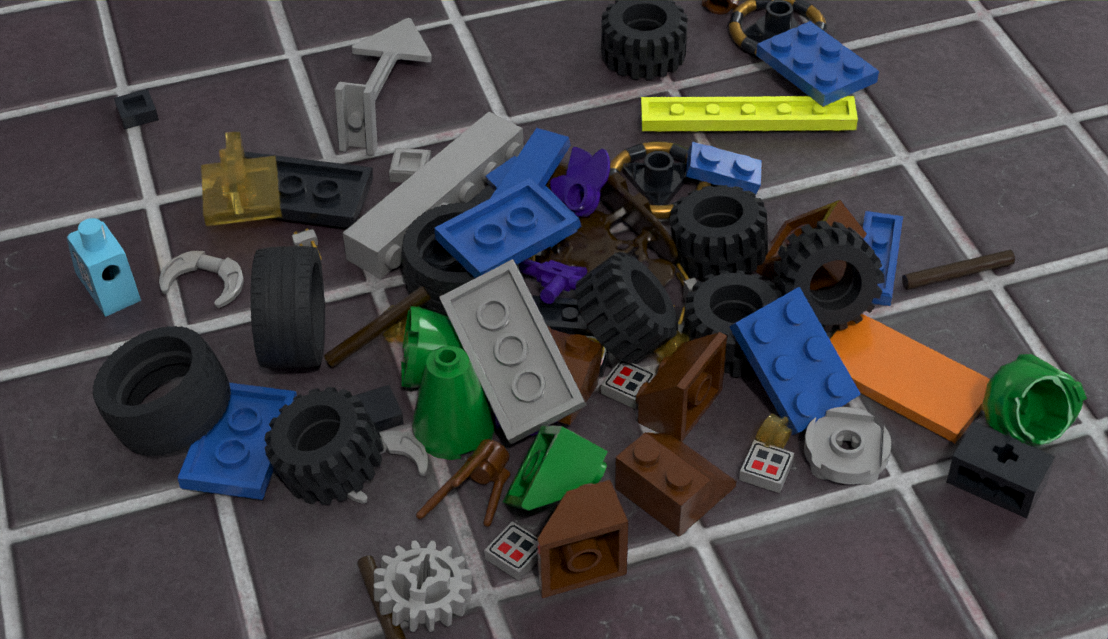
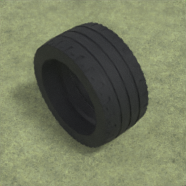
[402,202,519,317]
[250,246,325,369]
[93,326,231,456]

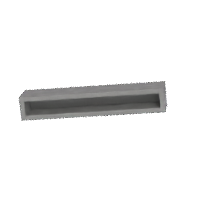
[343,112,524,279]

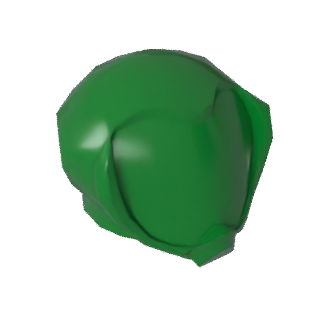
[983,354,1087,446]

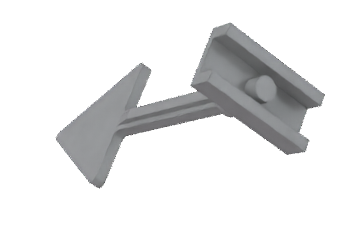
[335,18,432,155]

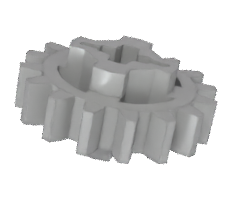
[374,540,472,632]

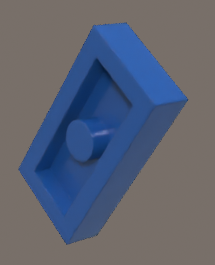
[686,142,762,195]

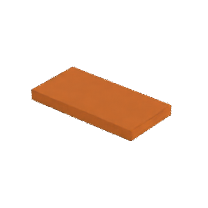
[830,314,990,443]

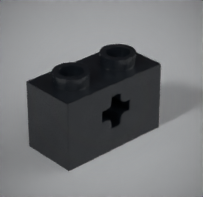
[946,421,1055,519]

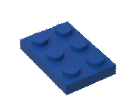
[756,21,879,107]
[434,178,577,278]
[729,287,861,436]
[177,383,297,500]

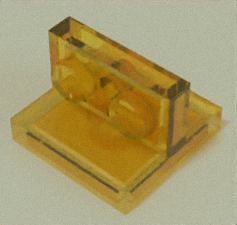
[201,131,282,226]

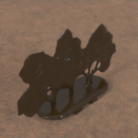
[519,162,678,287]

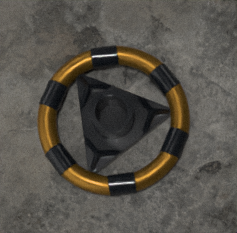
[728,0,827,56]
[609,142,712,219]

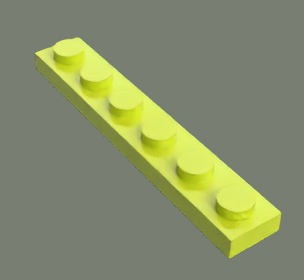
[641,96,858,132]

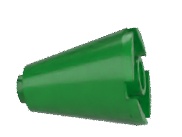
[401,306,465,388]
[412,346,495,460]

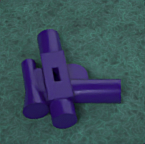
[519,259,587,304]

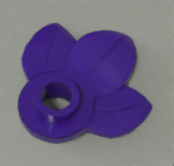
[550,147,610,217]

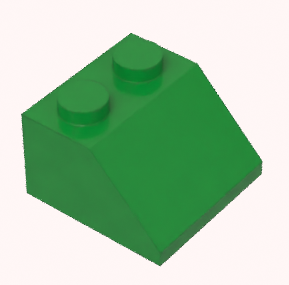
[502,426,608,511]

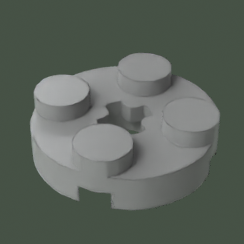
[804,407,891,485]

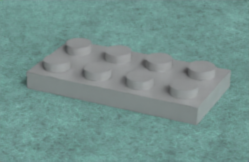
[439,259,587,444]

